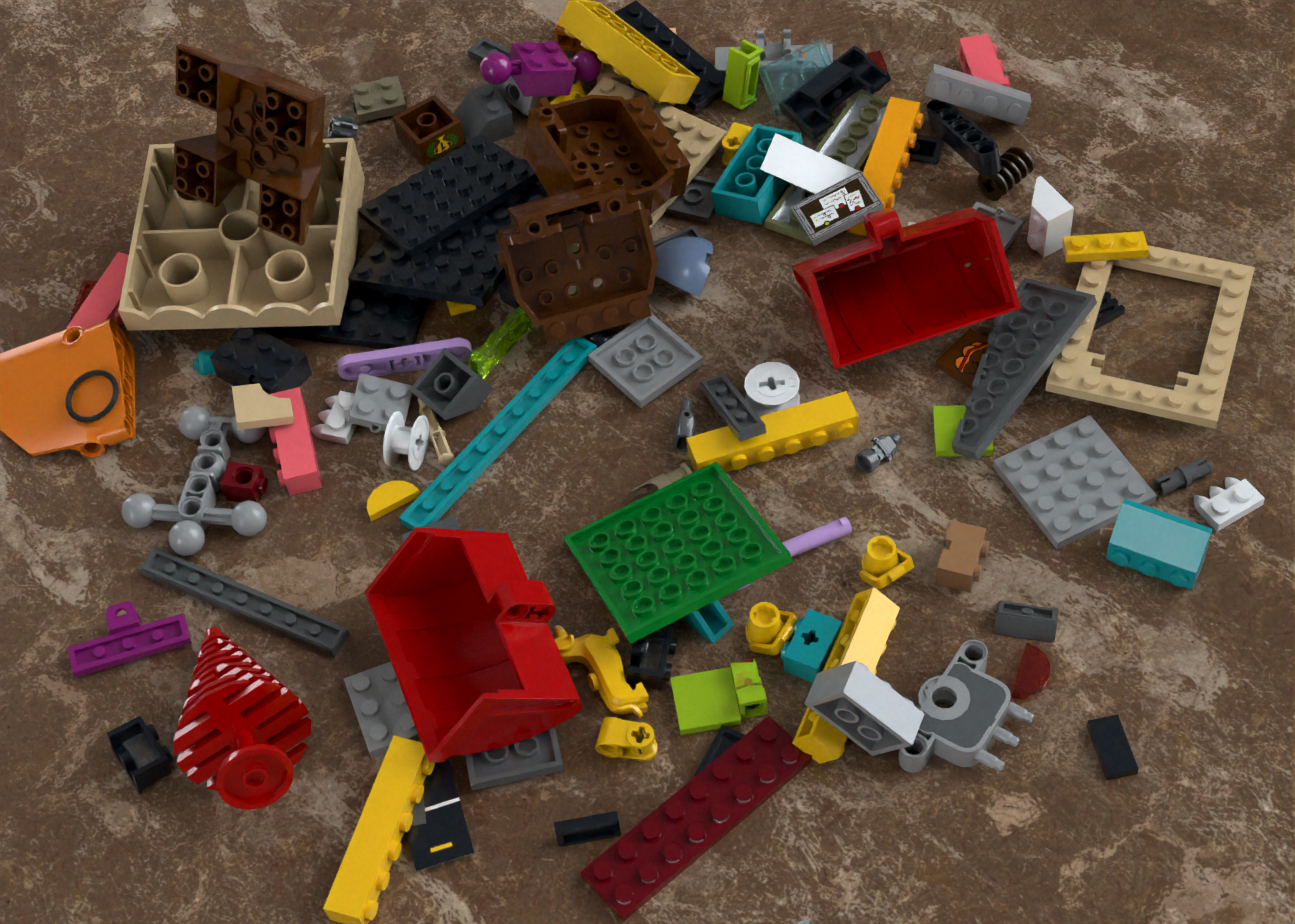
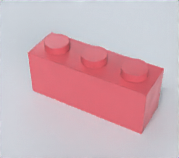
[958,34,1010,87]

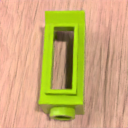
[722,40,764,110]

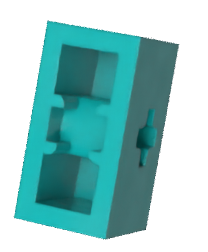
[781,609,842,683]

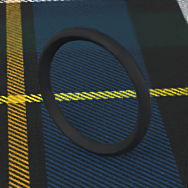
[65,370,119,423]

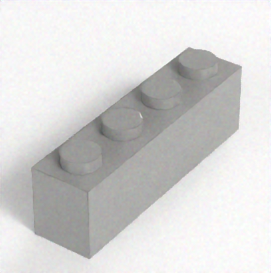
[925,64,1031,126]

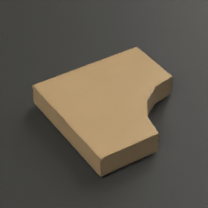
[232,383,294,430]

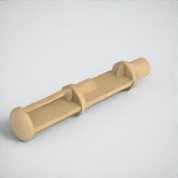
[417,398,455,465]

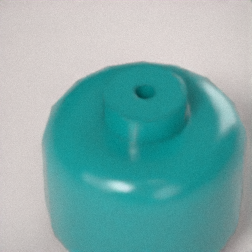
[193,351,215,376]

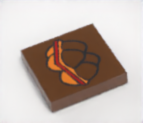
[935,328,989,390]

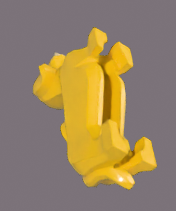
[553,625,649,718]

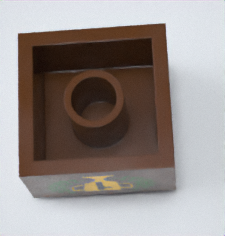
[393,95,465,166]

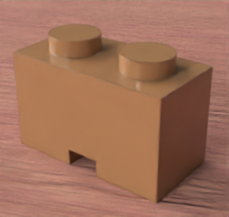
[936,520,990,592]

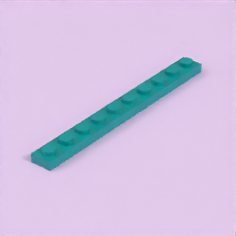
[399,337,597,530]

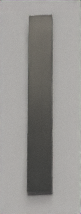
[139,548,350,657]

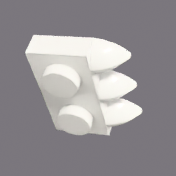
[311,391,357,445]
[1193,477,1265,532]

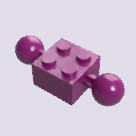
[480,41,602,97]

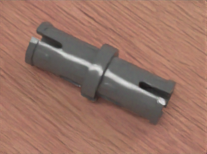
[1153,457,1213,496]

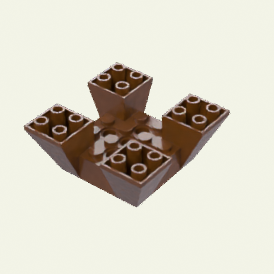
[174,44,326,246]

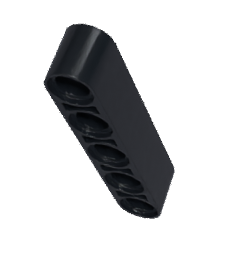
[926,99,1002,176]

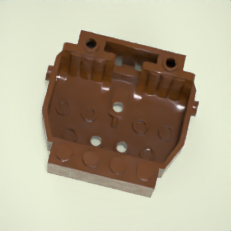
[524,95,691,214]
[496,180,658,346]

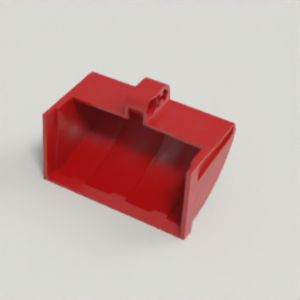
[792,207,1021,369]
[365,527,583,763]

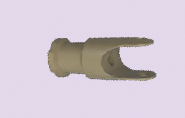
[629,462,692,494]

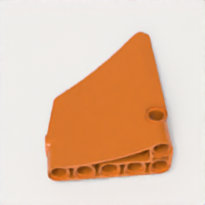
[0,319,136,458]

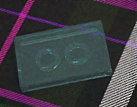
[758,38,832,115]

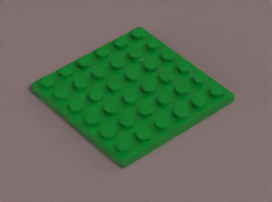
[563,462,793,644]

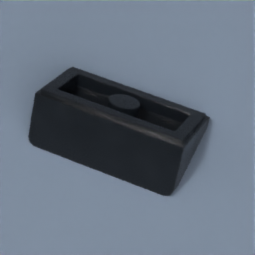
[908,134,944,164]

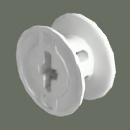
[744,362,800,416]
[383,411,429,471]

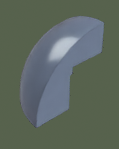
[655,236,713,297]

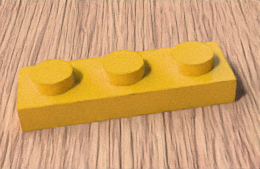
[1062,231,1149,263]

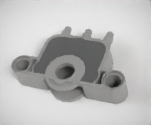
[899,640,1034,773]

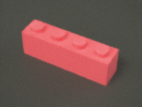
[67,252,129,329]
[269,387,323,496]

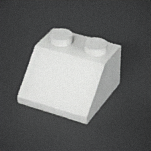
[1027,176,1074,258]

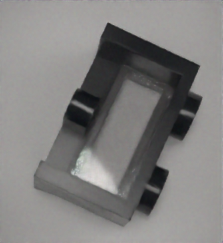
[626,625,678,690]
[107,716,173,795]

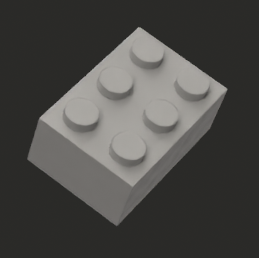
[804,661,924,756]

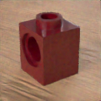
[220,462,268,503]

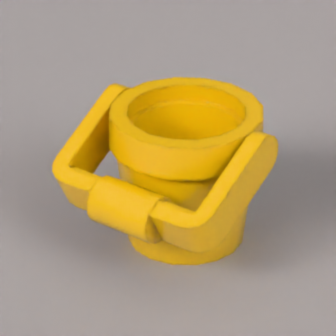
[859,536,914,589]
[745,602,798,656]

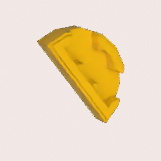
[366,481,421,522]

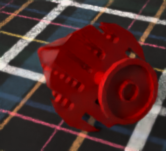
[173,627,311,810]

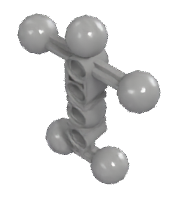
[122,405,267,556]

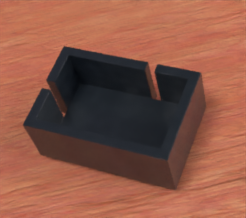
[210,327,312,394]

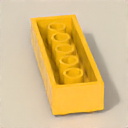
[558,0,700,105]

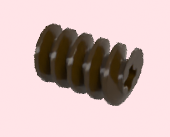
[977,147,1035,201]

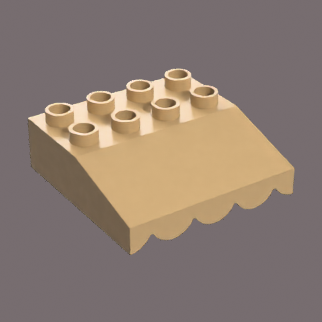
[118,138,365,331]

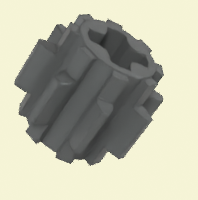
[328,114,358,140]

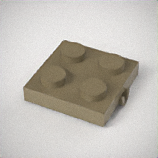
[351,76,407,123]

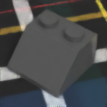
[453,83,515,144]
[410,348,493,420]

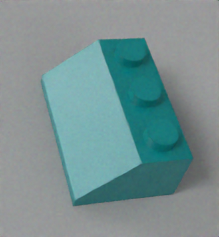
[1106,499,1212,590]

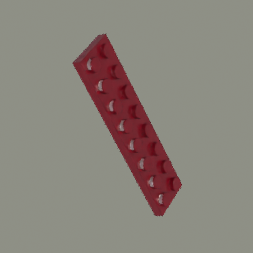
[580,716,812,922]

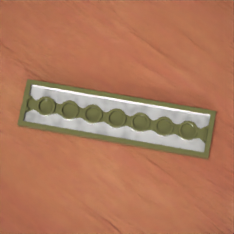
[765,89,890,245]

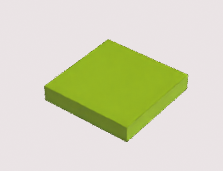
[933,405,993,457]
[670,667,742,735]

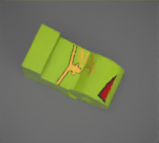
[730,658,768,720]

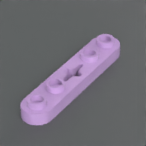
[338,337,472,380]

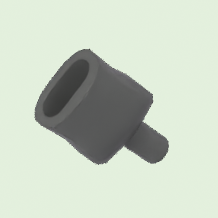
[672,399,696,452]

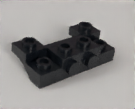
[779,46,891,139]

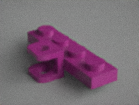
[67,601,192,678]

